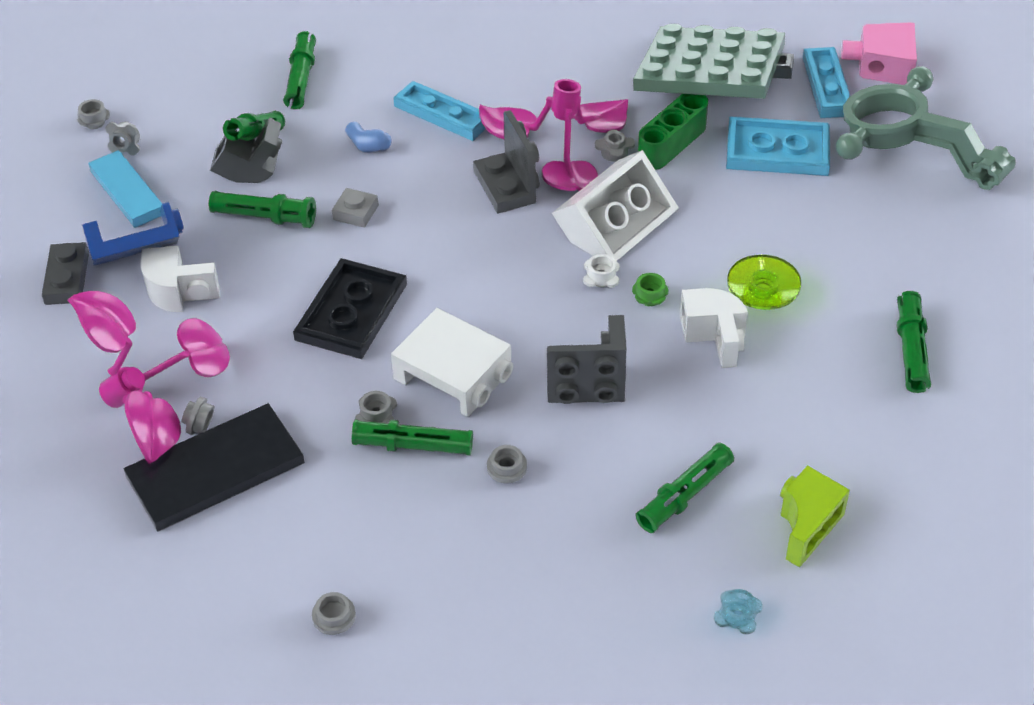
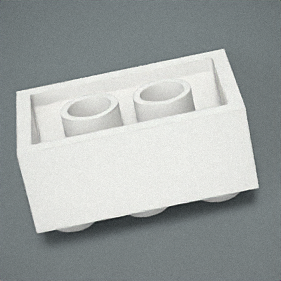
[552,150,679,261]

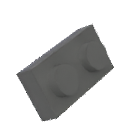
[42,242,89,305]

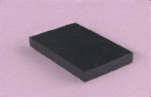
[293,258,407,359]

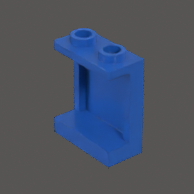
[82,202,184,266]

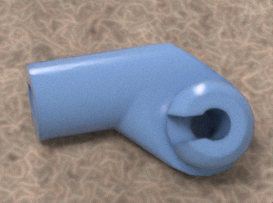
[345,122,392,153]

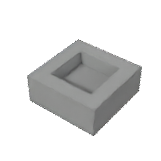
[332,188,379,228]

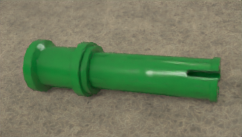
[208,191,316,228]

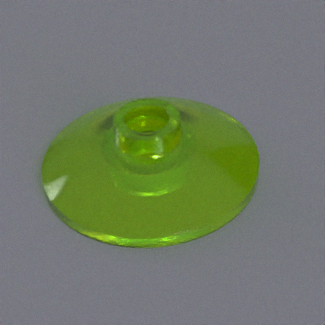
[727,255,801,310]

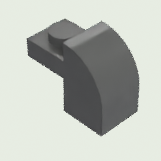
[210,118,282,183]

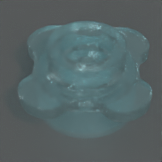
[714,589,762,634]

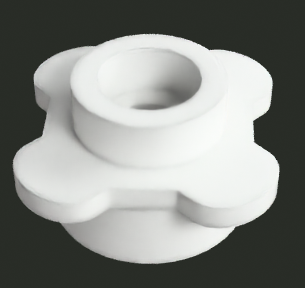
[583,254,620,288]

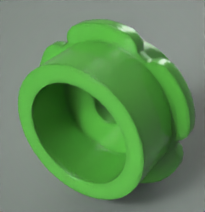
[632,273,669,306]

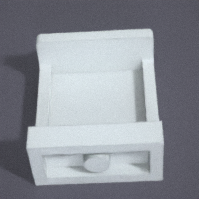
[391,308,513,417]

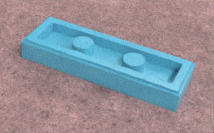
[802,47,850,118]
[393,81,486,141]
[88,150,162,228]

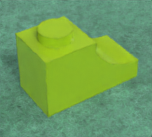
[780,465,850,568]

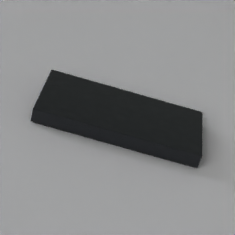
[123,403,305,532]

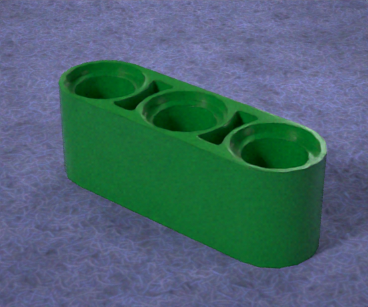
[638,94,709,170]

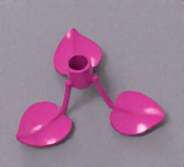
[479,79,628,191]
[67,291,230,464]

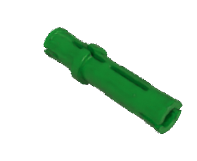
[283,31,316,109]
[223,110,286,141]
[896,291,931,393]
[351,419,473,456]
[635,442,734,533]

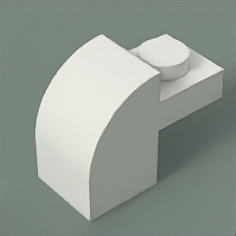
[141,246,220,312]
[680,288,748,368]

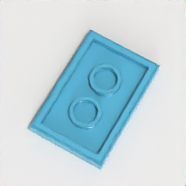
[726,117,830,176]

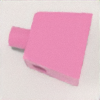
[841,22,917,85]

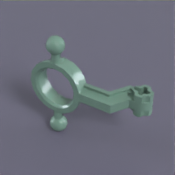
[836,66,1016,190]

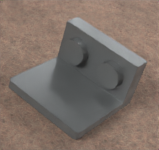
[473,110,540,214]
[547,315,627,404]

